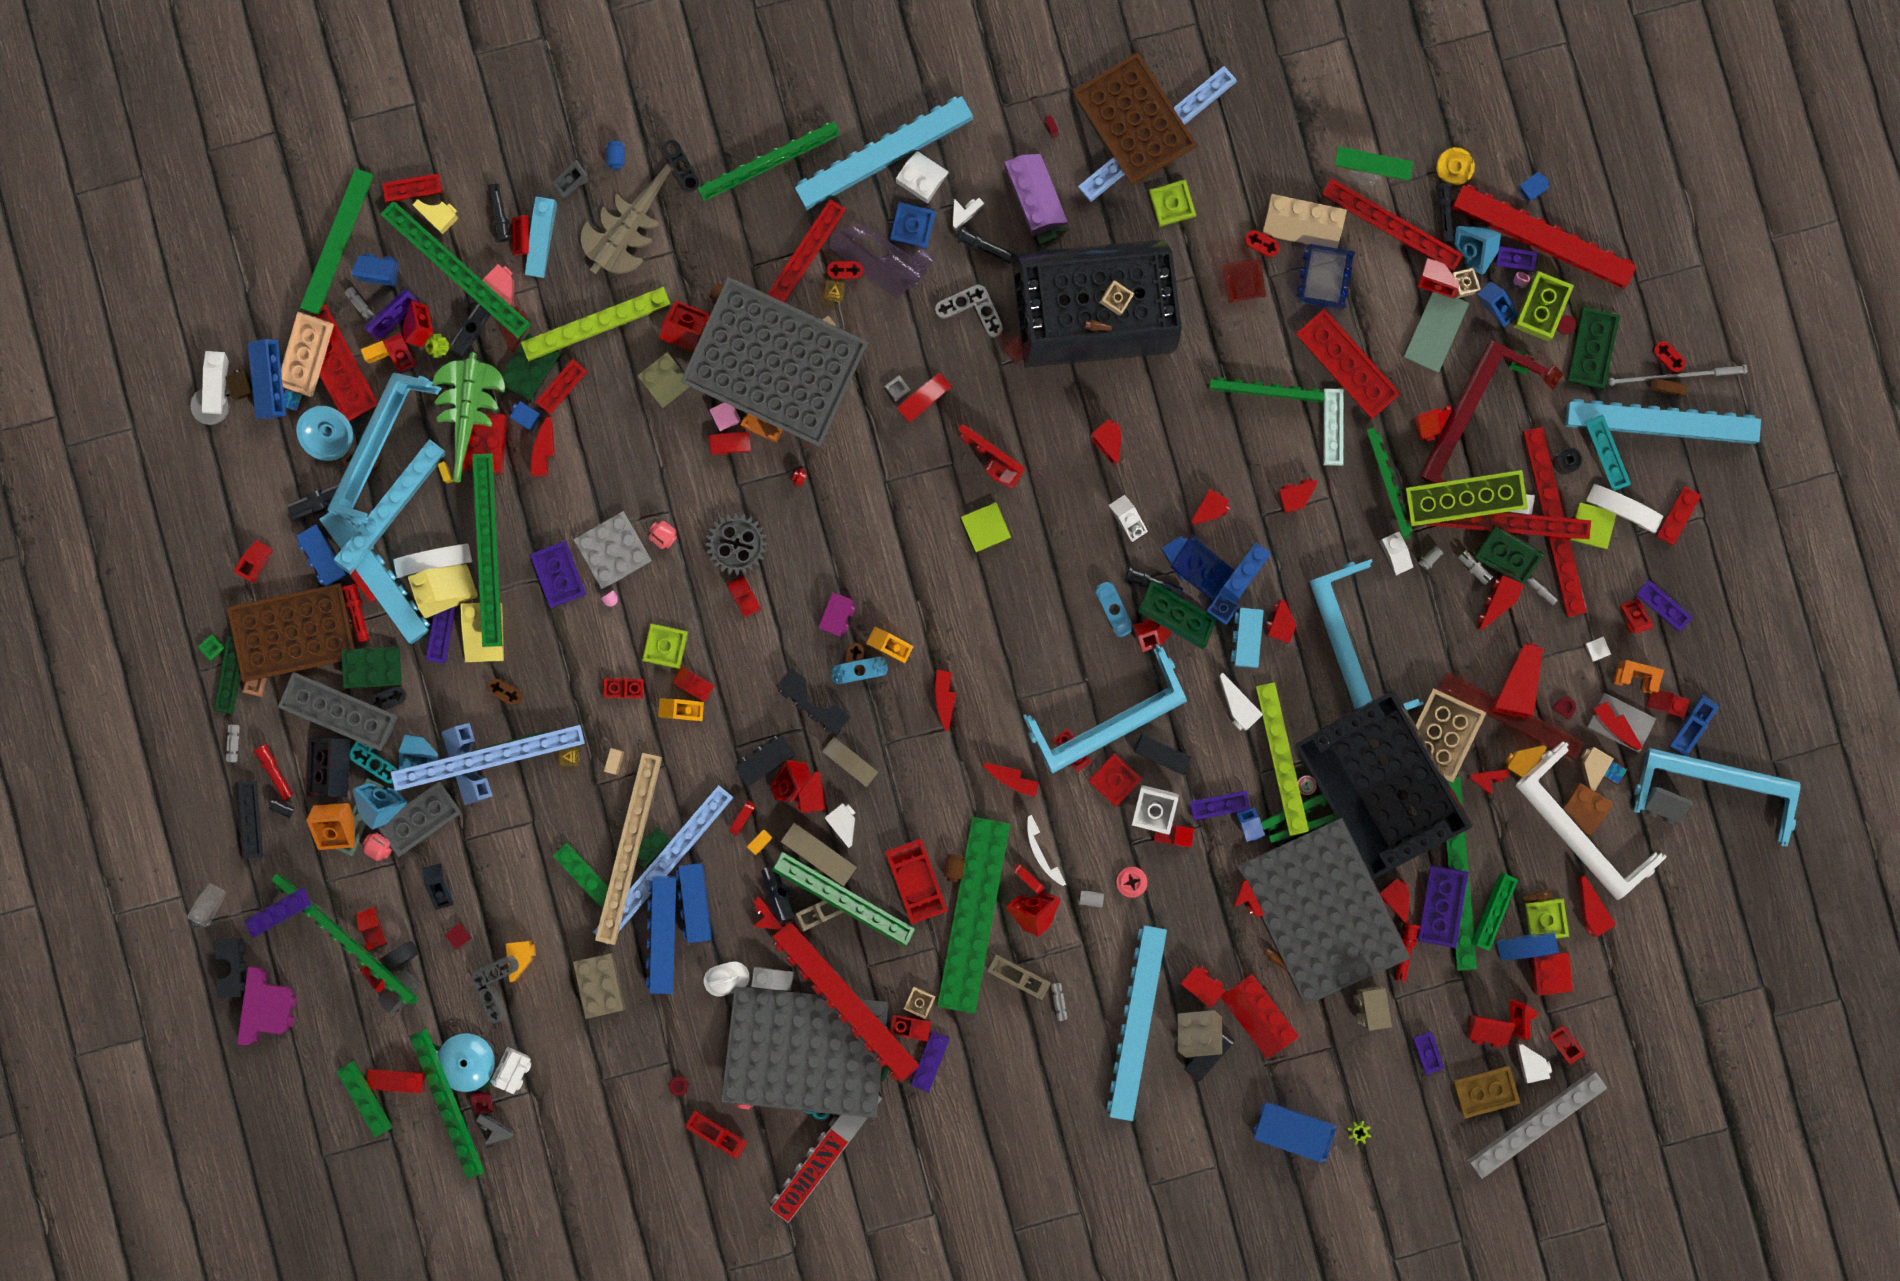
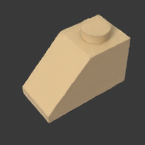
[1581,747,1614,792]

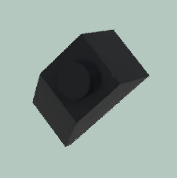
[423,863,454,910]

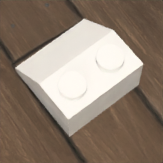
[896,151,949,204]
[1132,785,1179,834]

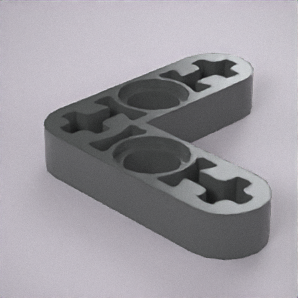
[471,956,519,1023]

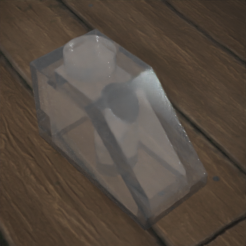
[187,883,227,927]

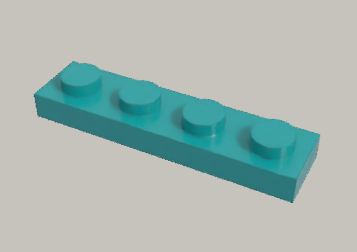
[1585,414,1631,491]

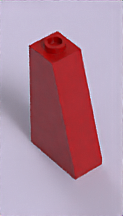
[1491,643,1543,719]

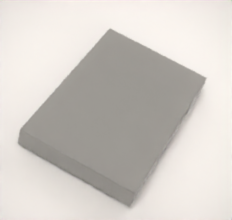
[1587,693,1656,753]

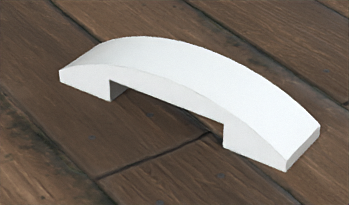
[1586,484,1664,534]
[393,544,472,578]
[1027,815,1066,886]

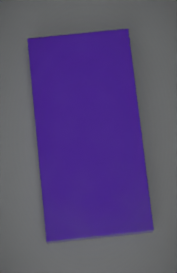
[1418,865,1469,948]

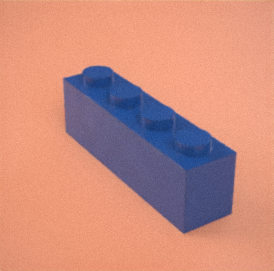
[248,339,286,419]
[676,863,712,943]

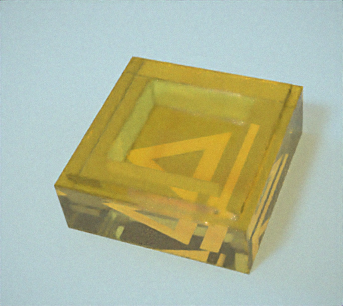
[824,280,845,302]
[559,747,579,766]

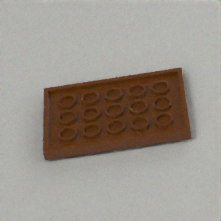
[1073,52,1197,186]
[227,583,355,683]

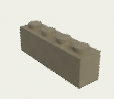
[781,823,857,886]

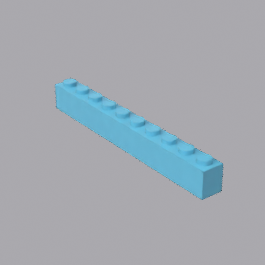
[795,96,973,211]
[1565,399,1761,444]
[1106,925,1167,1121]

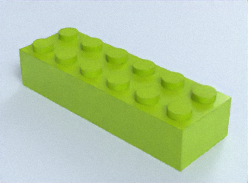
[1406,470,1528,526]

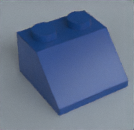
[351,253,400,287]

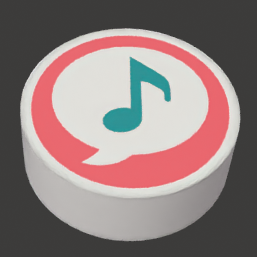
[1298,776,1317,795]

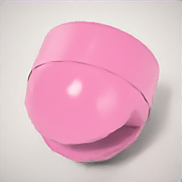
[1513,272,1530,289]
[601,590,618,607]

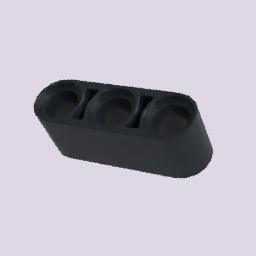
[661,140,699,193]
[1133,734,1191,775]
[1184,1029,1235,1082]

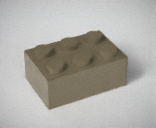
[573,953,626,1019]
[1353,985,1392,1031]

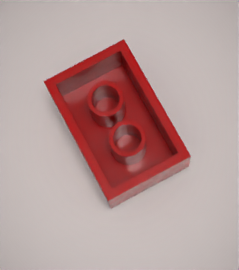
[462,413,508,474]

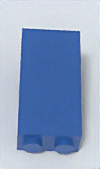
[1253,1102,1338,1162]

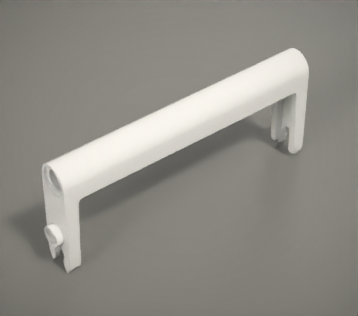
[1516,742,1667,900]

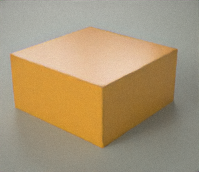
[361,341,390,364]
[747,829,773,855]

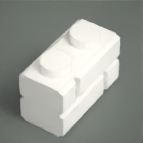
[490,1047,531,1094]

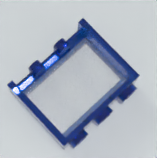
[1296,244,1355,311]

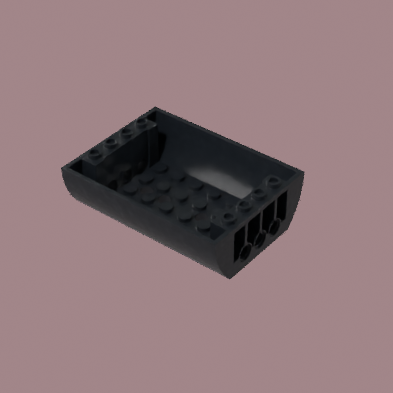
[1011,240,1182,368]
[1295,689,1473,879]

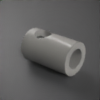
[1079,890,1104,908]

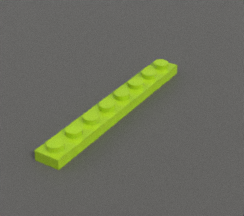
[521,287,671,361]
[1256,682,1309,836]

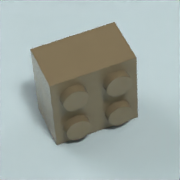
[1178,1010,1222,1057]

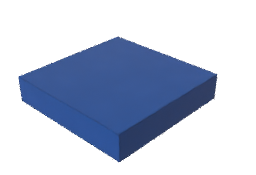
[890,202,936,249]

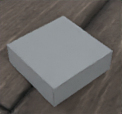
[884,375,911,402]

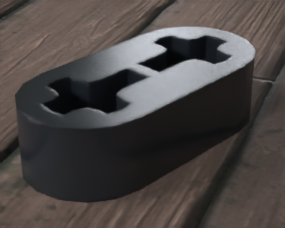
[370,687,407,710]

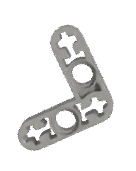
[935,285,1003,338]

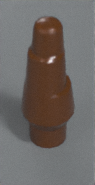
[1083,320,1112,331]
[1523,890,1552,902]
[1263,948,1287,970]

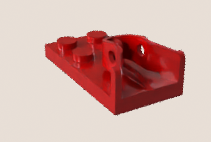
[958,423,1025,488]

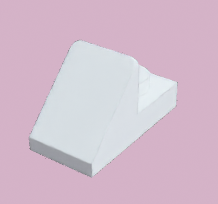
[953,198,984,232]

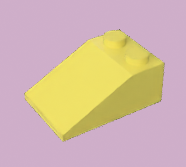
[408,564,478,618]
[461,603,504,662]

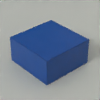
[1206,592,1240,625]

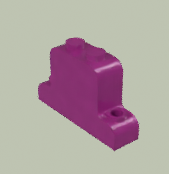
[237,966,297,1045]

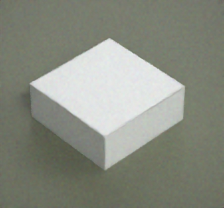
[1585,637,1611,662]

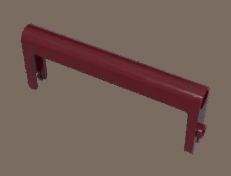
[1419,340,1549,484]

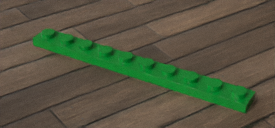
[380,201,531,339]
[473,454,503,647]
[1446,777,1477,971]
[271,874,420,1004]

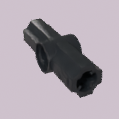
[449,304,491,357]
[287,484,339,520]
[761,866,795,925]

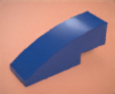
[1670,694,1719,756]
[1497,931,1559,960]

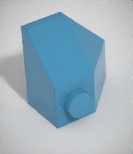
[1454,226,1501,274]
[399,735,438,770]
[353,783,407,829]

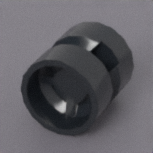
[1553,447,1583,475]

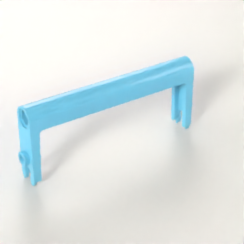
[327,373,442,526]
[1309,559,1423,712]
[1023,644,1187,774]
[1634,748,1800,846]

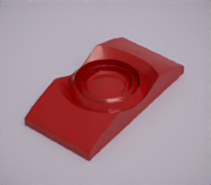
[885,839,948,924]

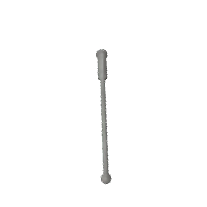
[1608,364,1747,385]

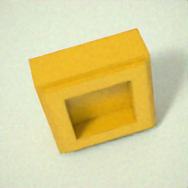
[438,462,453,483]

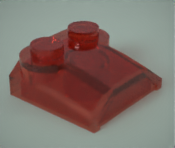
[1222,259,1266,304]

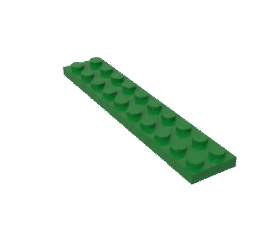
[937,817,1010,1014]

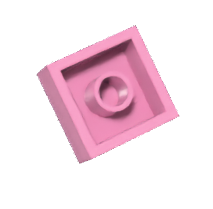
[710,403,742,432]

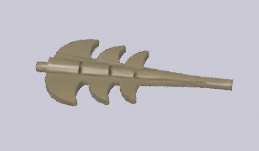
[581,162,677,274]

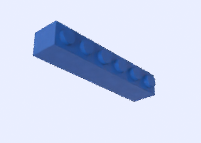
[646,876,676,994]

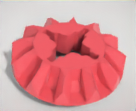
[1117,867,1147,898]

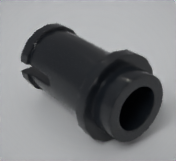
[269,798,295,819]

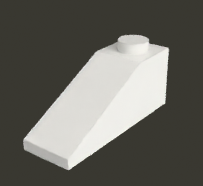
[202,351,229,414]
[1219,673,1263,731]

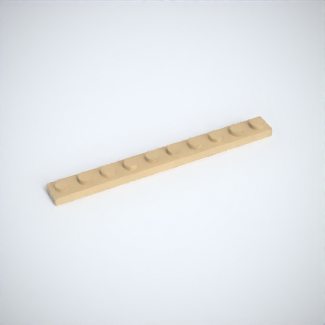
[595,753,662,945]

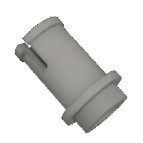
[1419,545,1443,570]

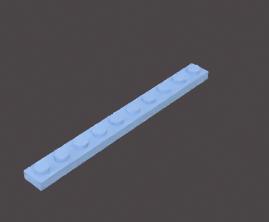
[1078,66,1237,202]
[391,725,585,791]
[593,785,734,945]

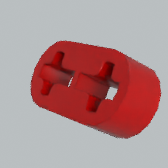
[1245,230,1280,258]
[827,261,864,279]
[1653,341,1686,373]
[729,800,756,836]
[1012,863,1045,895]

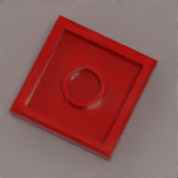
[1088,753,1142,807]

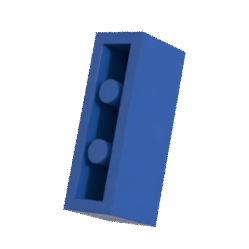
[296,524,349,586]
[1219,542,1271,603]

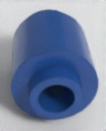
[606,141,625,170]

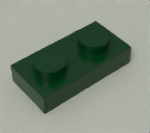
[637,827,671,868]

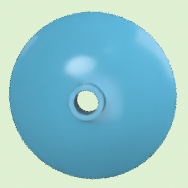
[296,406,353,461]
[438,1033,495,1092]

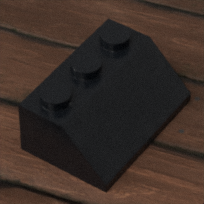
[306,738,351,797]

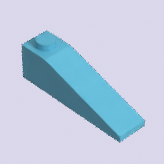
[525,197,557,278]

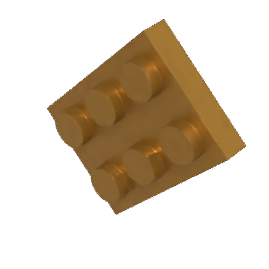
[1453,1065,1520,1119]

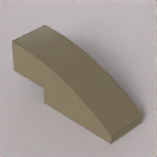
[822,737,879,787]
[794,889,848,933]
[987,955,1051,1000]

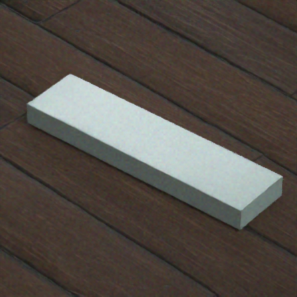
[1323,389,1343,466]

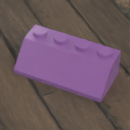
[1005,154,1068,237]

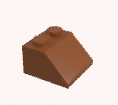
[1562,783,1613,836]

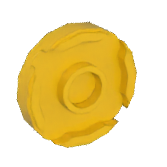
[1436,147,1475,186]

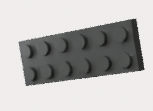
[278,672,398,752]

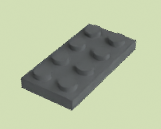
[378,781,463,857]

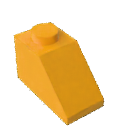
[866,627,914,663]
[658,698,704,721]
[1504,745,1547,778]
[506,941,536,982]

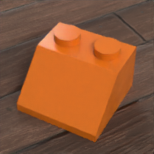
[306,803,355,850]

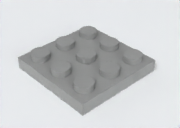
[574,511,652,590]

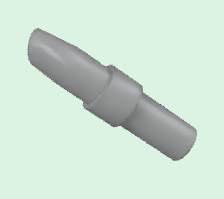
[1527,578,1558,605]

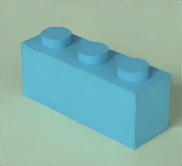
[1231,608,1264,668]

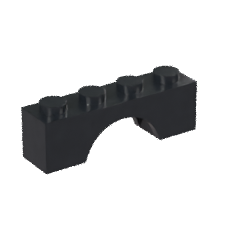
[777,668,851,735]

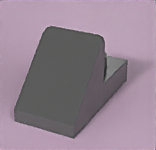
[552,160,588,198]
[476,1113,516,1145]

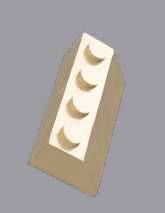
[1262,194,1347,251]

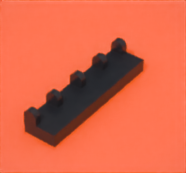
[235,780,263,859]

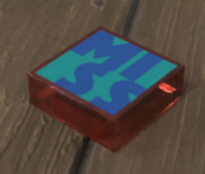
[284,388,304,413]
[1603,760,1628,786]

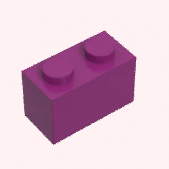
[819,592,856,637]

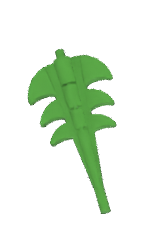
[433,352,505,483]

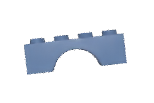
[441,723,493,805]

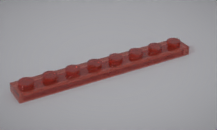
[1438,672,1585,760]

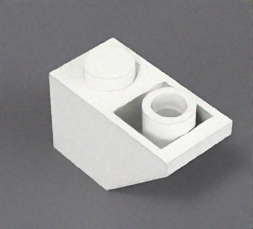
[1109,495,1148,542]

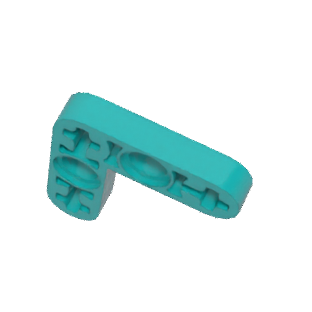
[350,741,399,783]

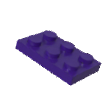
[530,541,587,608]

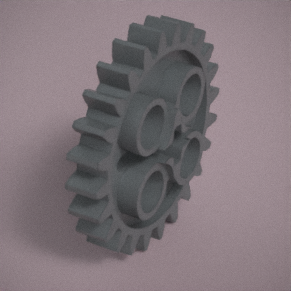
[706,513,768,576]

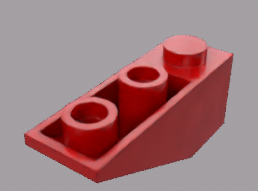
[1476,576,1524,630]

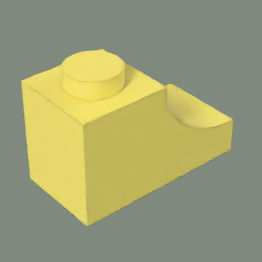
[413,200,458,234]

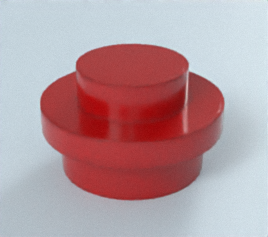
[791,468,807,486]

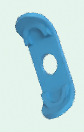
[1095,582,1133,637]
[831,657,888,684]

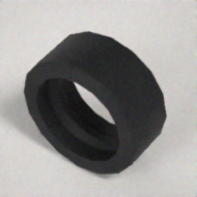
[380,941,419,971]

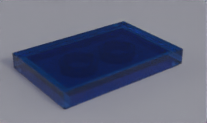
[1170,536,1234,601]

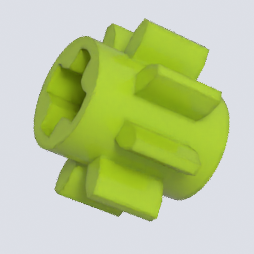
[425,334,449,358]
[1347,1120,1371,1145]

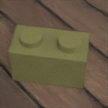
[638,352,690,408]

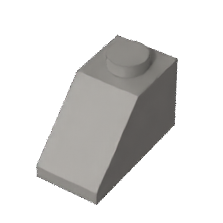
[751,966,794,991]

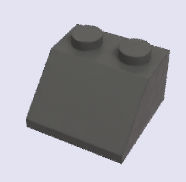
[1644,787,1694,825]
[377,969,423,1016]

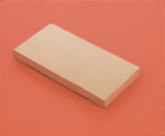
[281,312,334,397]

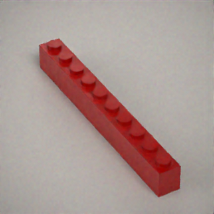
[1451,185,1637,290]
[772,923,919,1083]

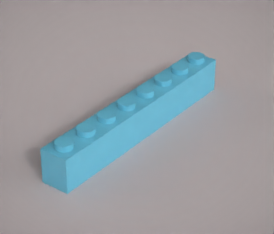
[334,439,445,575]
[319,512,431,644]

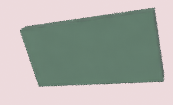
[1403,292,1469,373]

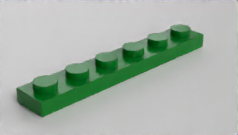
[1208,377,1325,403]
[1367,428,1413,540]

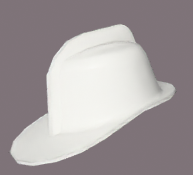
[704,962,750,996]

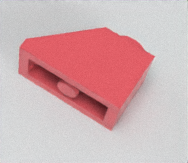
[482,264,514,308]

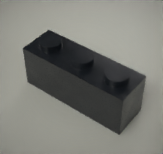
[735,734,796,787]

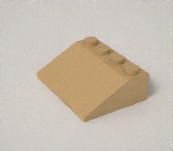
[1416,688,1486,783]

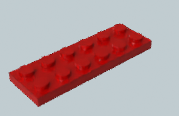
[292,304,378,422]
[1295,309,1401,420]

